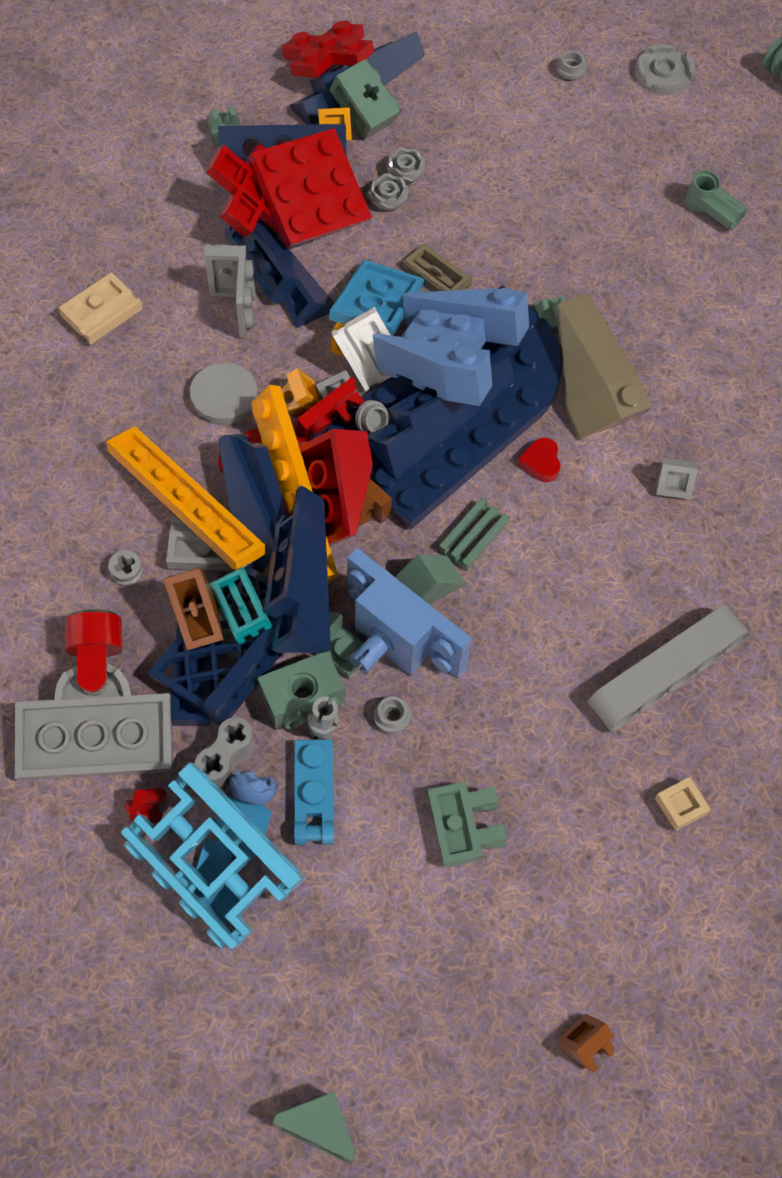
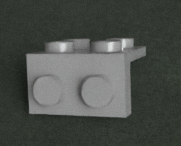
[205,244,255,338]

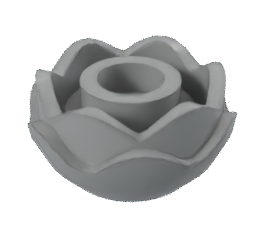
[386,147,425,184]
[369,173,409,211]

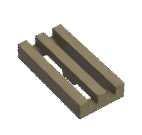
[402,243,472,291]

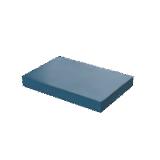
[329,260,424,336]

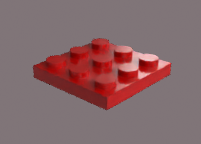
[248,128,372,248]

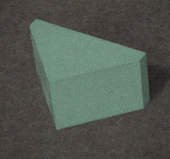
[395,554,466,604]
[273,1092,355,1165]

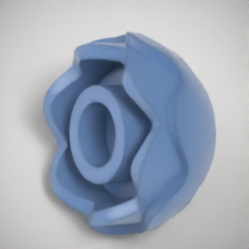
[229,770,278,805]

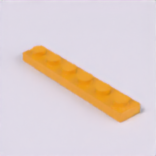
[251,385,339,583]
[106,426,265,571]

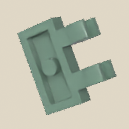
[428,782,507,868]

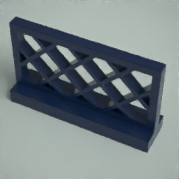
[148,565,283,726]

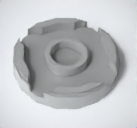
[635,44,695,95]
[190,363,258,425]

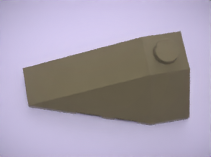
[557,293,652,440]

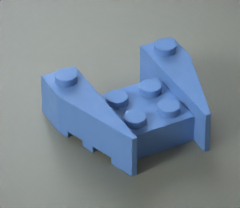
[372,288,529,406]

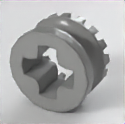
[108,550,143,586]

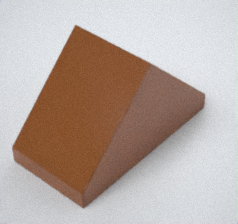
[163,567,224,650]

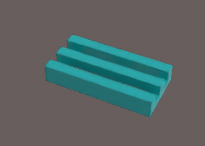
[210,567,273,644]

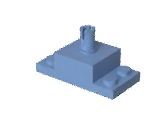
[347,548,472,679]

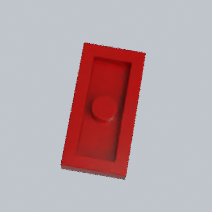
[297,377,365,438]

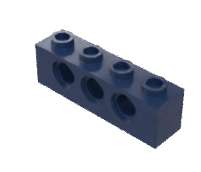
[218,124,347,163]

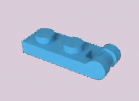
[294,739,334,846]

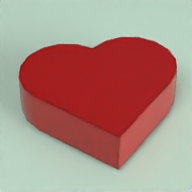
[517,437,561,482]

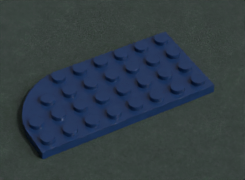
[313,285,561,530]

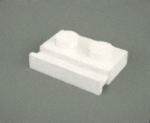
[332,307,392,391]

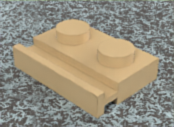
[59,272,143,345]

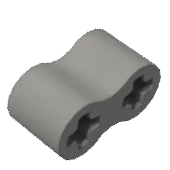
[195,717,254,791]

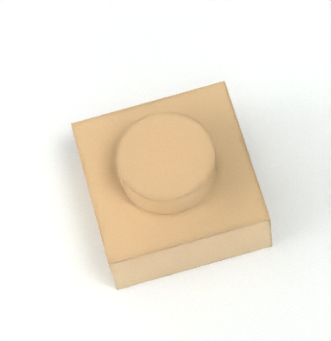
[655,777,711,831]

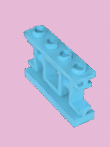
[121,762,306,949]

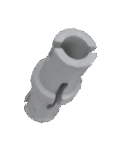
[307,696,339,740]

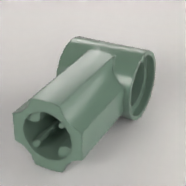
[684,170,749,230]

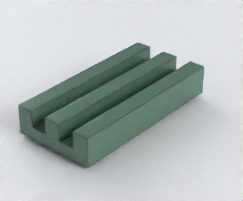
[438,498,510,571]

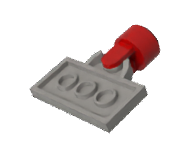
[15,609,173,781]

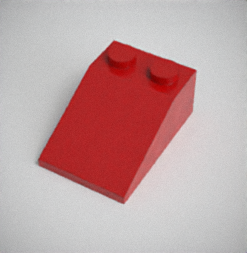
[299,429,373,546]

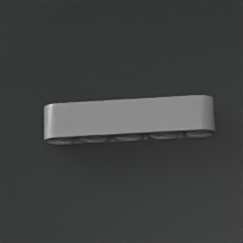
[587,605,750,732]

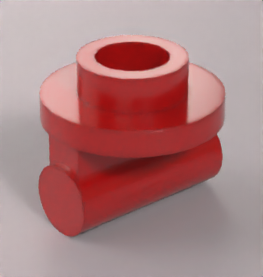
[124,787,166,823]

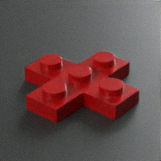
[281,20,374,78]
[205,144,280,238]

